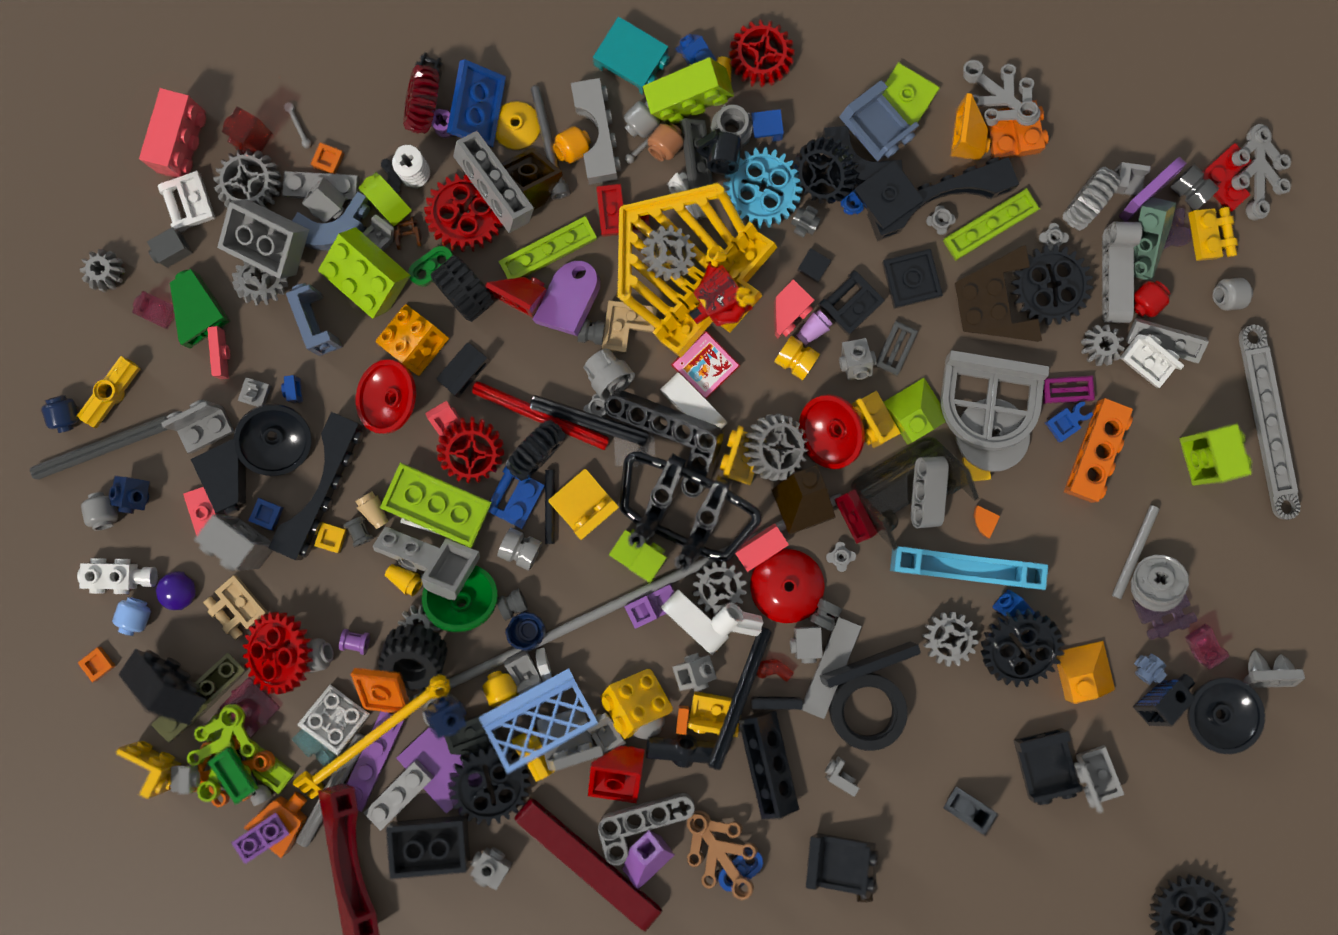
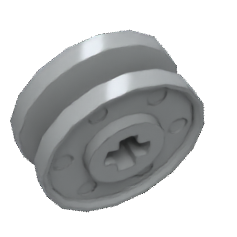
[1131,555,1189,612]

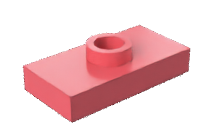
[208,326,230,379]
[183,487,218,536]

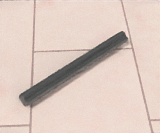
[30,416,168,480]

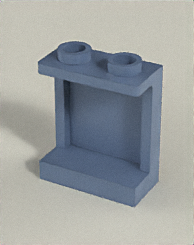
[839,80,919,162]
[286,283,342,356]

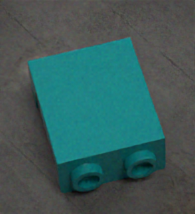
[593,16,670,95]

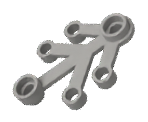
[963,60,1040,126]
[1232,124,1291,221]

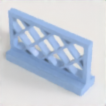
[478,668,598,774]

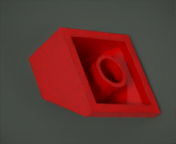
[485,277,547,318]
[588,746,645,804]

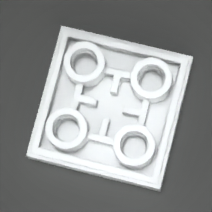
[297,685,370,756]

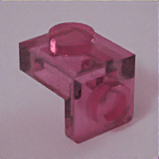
[1185,624,1229,669]

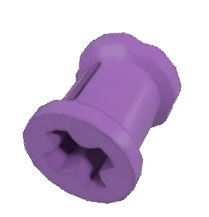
[432,109,452,138]
[339,629,370,655]

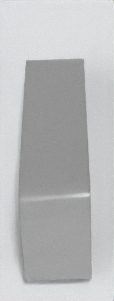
[1102,222,1142,323]
[598,793,694,865]

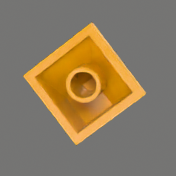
[951,93,990,160]
[1057,641,1115,704]

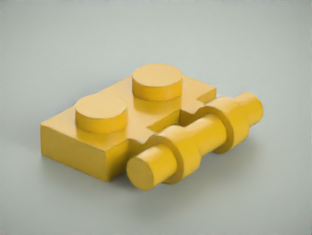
[1188,207,1238,261]

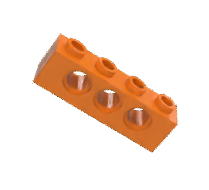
[1064,398,1133,503]

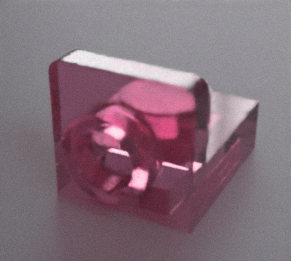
[132,291,174,329]

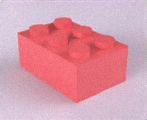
[139,88,206,178]

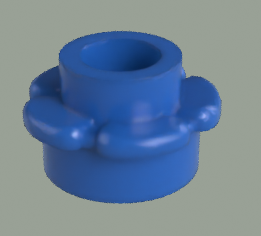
[840,191,864,215]

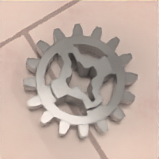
[641,225,696,281]
[232,261,288,306]
[693,561,747,615]
[922,612,979,667]

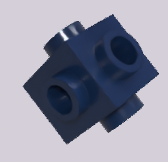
[109,476,150,514]
[423,696,467,739]

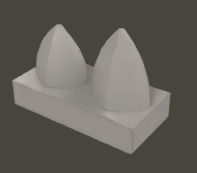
[1244,650,1305,688]

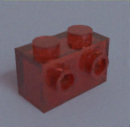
[222,106,273,154]

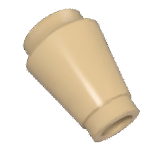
[355,491,389,529]

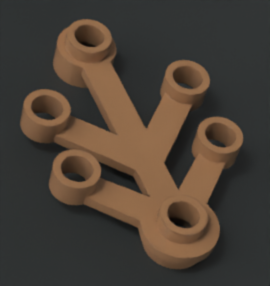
[687,810,757,900]

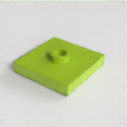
[882,62,940,126]

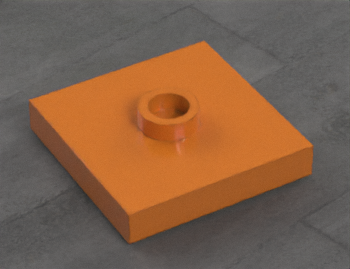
[351,668,410,713]

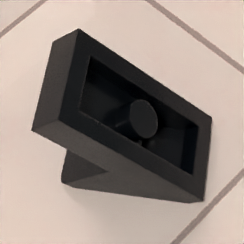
[943,787,999,836]

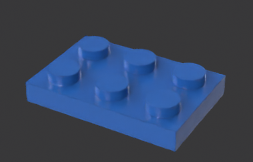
[447,59,506,148]

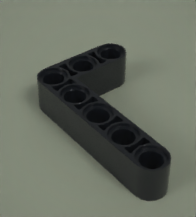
[604,391,724,498]

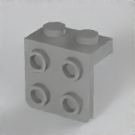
[1074,745,1124,813]

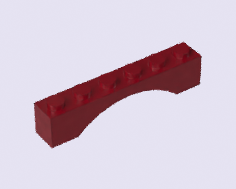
[318,783,380,935]

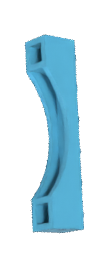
[890,546,1048,590]

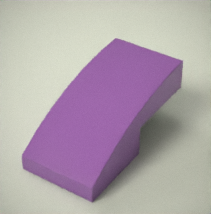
[624,584,675,629]

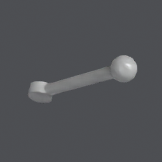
[284,102,311,148]
[625,139,648,163]

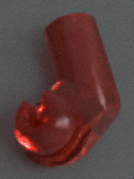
[756,659,794,682]

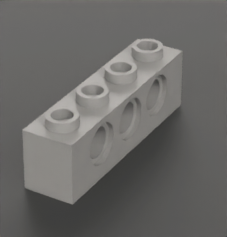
[453,131,534,233]

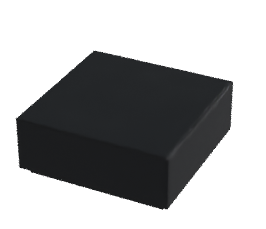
[797,248,831,283]

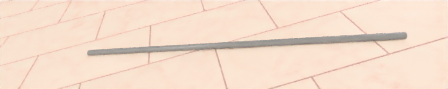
[394,493,841,714]

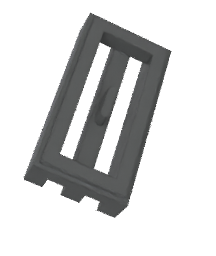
[875,321,918,376]

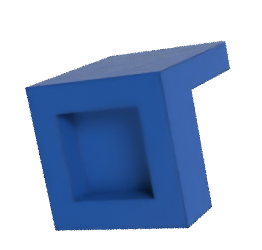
[751,109,784,142]

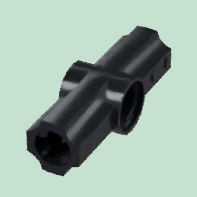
[646,734,716,768]

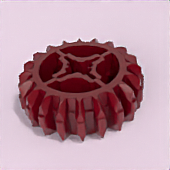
[403,65,440,134]

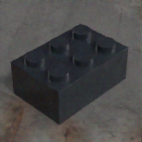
[118,649,206,725]
[386,815,471,879]

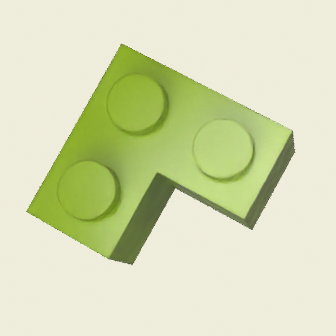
[609,529,667,583]

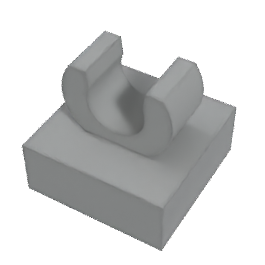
[238,377,271,407]

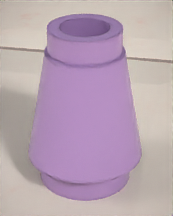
[796,310,833,346]

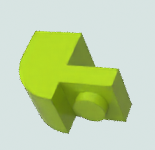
[358,172,412,227]

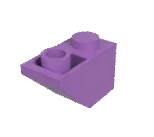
[623,831,675,889]

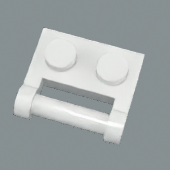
[158,171,216,232]

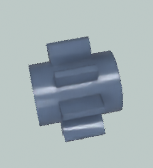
[1134,654,1167,685]

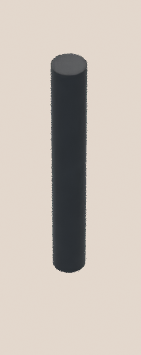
[545,470,555,544]

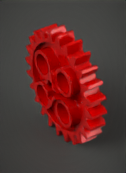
[424,174,503,252]
[243,612,313,695]

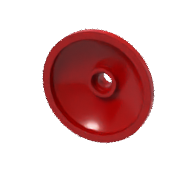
[356,359,416,434]
[799,395,865,469]
[750,549,825,623]

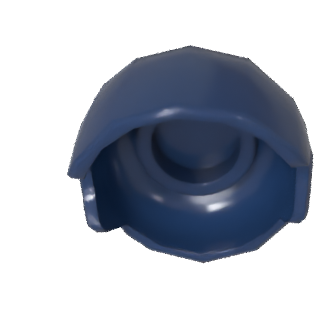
[505,612,546,651]

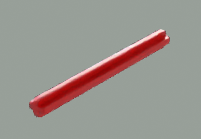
[472,381,610,450]

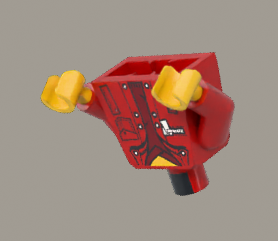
[689,246,755,326]

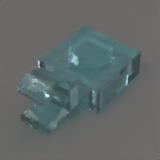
[292,729,335,766]

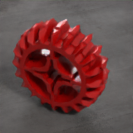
[729,19,795,87]
[436,416,504,484]

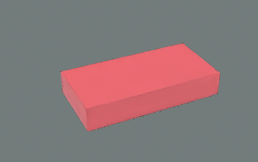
[736,523,789,572]

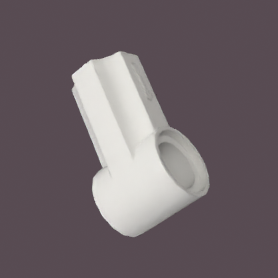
[711,603,763,636]

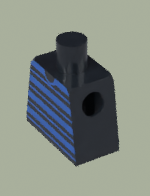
[1133,674,1195,726]

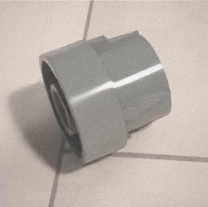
[711,104,753,149]
[583,348,635,400]

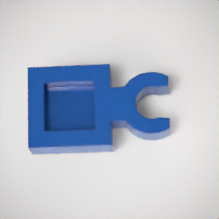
[1045,402,1093,443]

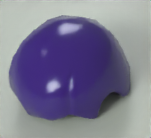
[156,571,196,610]

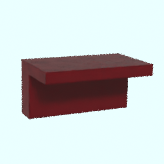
[834,487,880,544]

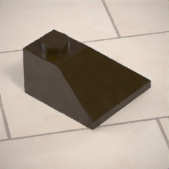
[501,148,562,211]
[771,465,836,535]

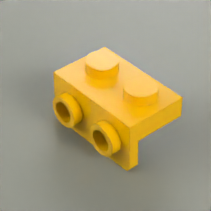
[688,691,741,737]

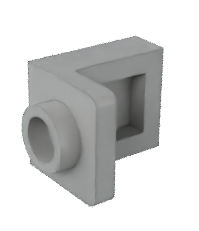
[363,214,394,251]
[504,651,542,695]
[587,713,626,755]
[171,765,200,794]

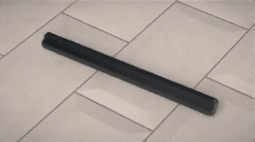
[708,627,772,770]

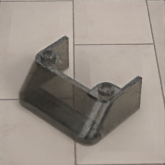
[851,437,979,550]

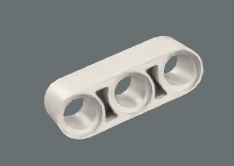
[660,372,727,440]
[661,589,729,655]

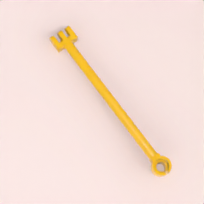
[293,675,450,799]

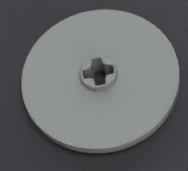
[956,399,1030,472]

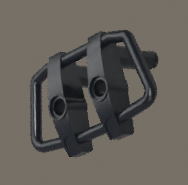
[619,451,762,571]

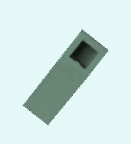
[1134,197,1176,281]

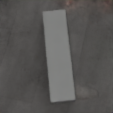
[803,617,862,719]

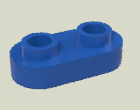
[718,847,763,892]

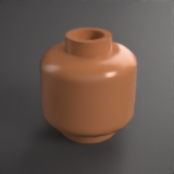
[647,124,684,161]

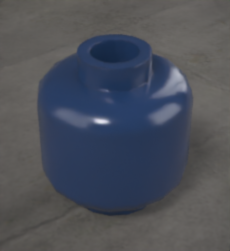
[41,395,80,433]

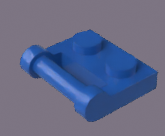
[488,466,545,529]

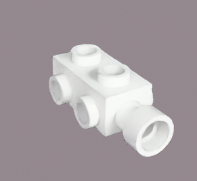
[77,558,158,594]

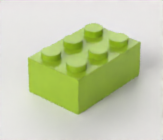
[643,57,734,124]
[318,227,411,319]
[1179,424,1252,486]

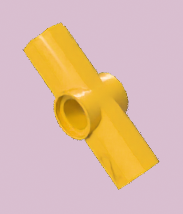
[77,356,141,428]

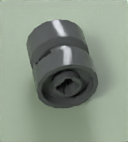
[1170,164,1219,210]

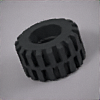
[431,255,494,322]
[378,624,448,691]

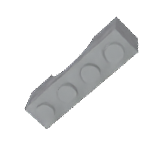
[571,78,621,185]

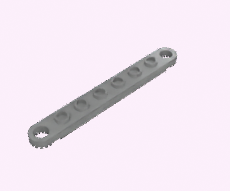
[1239,325,1301,520]

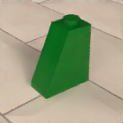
[170,269,231,348]

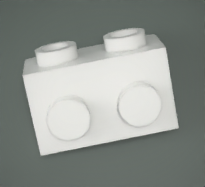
[1120,334,1184,388]

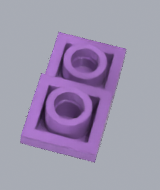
[231,813,289,864]

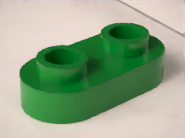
[408,246,453,287]

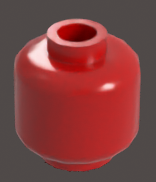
[1134,280,1170,317]

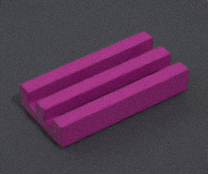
[1043,376,1095,404]

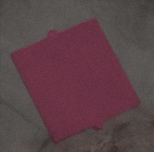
[219,677,280,738]

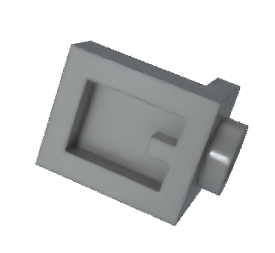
[825,756,859,797]

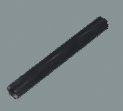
[530,395,649,446]

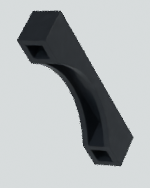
[867,157,1019,241]
[269,412,364,560]

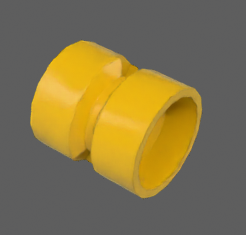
[774,335,820,381]

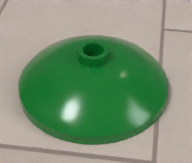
[422,566,498,632]

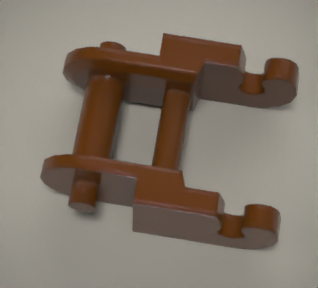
[394,216,422,250]

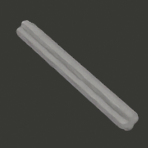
[296,733,365,847]

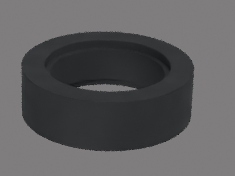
[829,673,908,751]

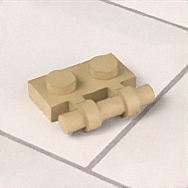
[203,575,268,640]

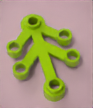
[187,704,258,802]

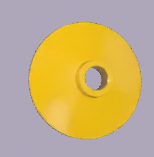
[495,102,540,150]

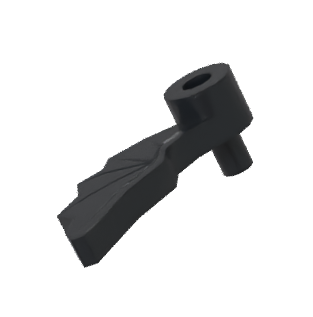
[381,159,402,193]

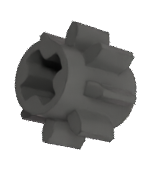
[791,205,821,238]

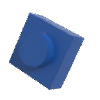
[281,375,303,403]
[248,498,283,530]

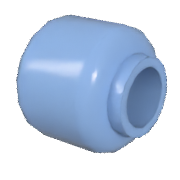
[112,597,151,636]

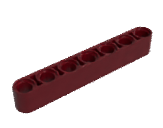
[514,798,663,932]

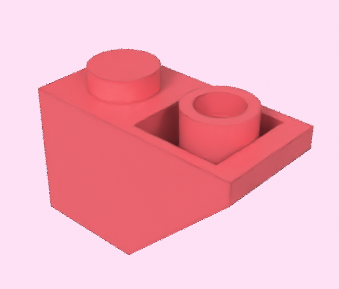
[774,280,814,339]

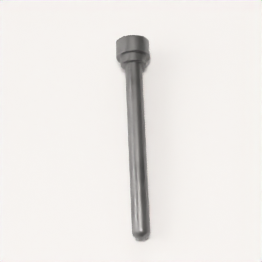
[531,85,570,199]

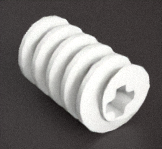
[392,145,430,188]

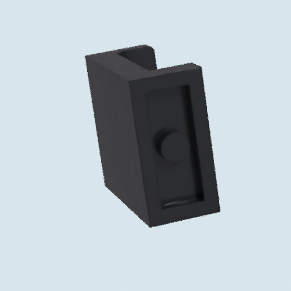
[1013,728,1083,805]
[806,833,879,899]

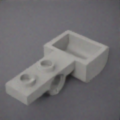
[373,526,480,600]

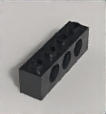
[739,711,800,819]

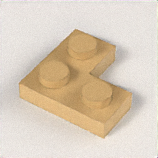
[602,300,657,353]

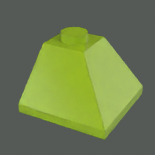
[883,378,946,445]

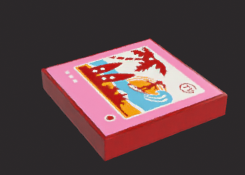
[671,331,741,399]

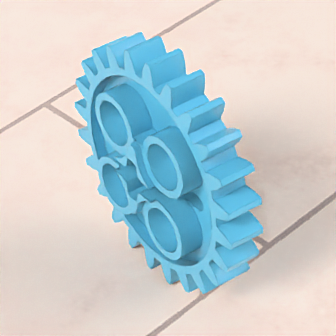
[723,147,803,228]

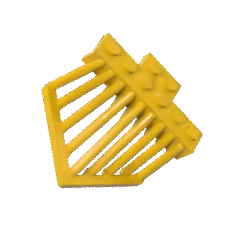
[618,183,778,358]

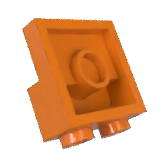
[986,100,1048,160]

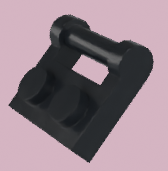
[818,270,885,336]

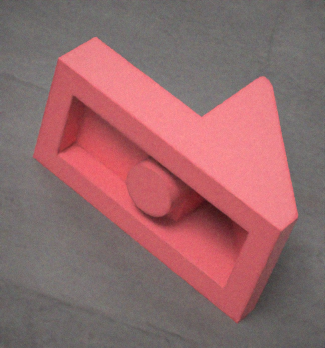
[425,401,467,444]

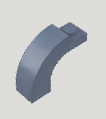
[292,192,371,251]

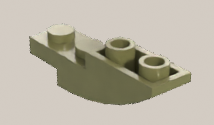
[151,653,246,743]

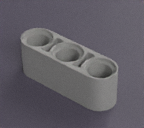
[911,456,949,528]

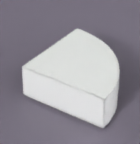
[535,648,552,682]

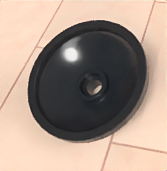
[234,404,311,476]
[1187,677,1265,754]

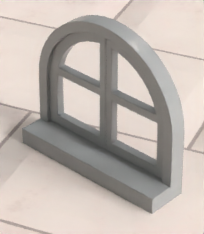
[941,350,1049,451]

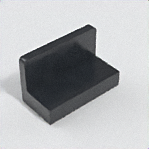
[437,343,490,398]

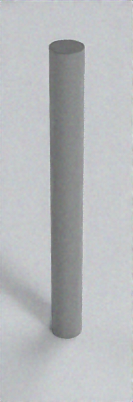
[1112,505,1160,600]

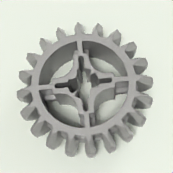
[213,148,282,208]
[1063,167,1121,231]
[743,414,809,481]

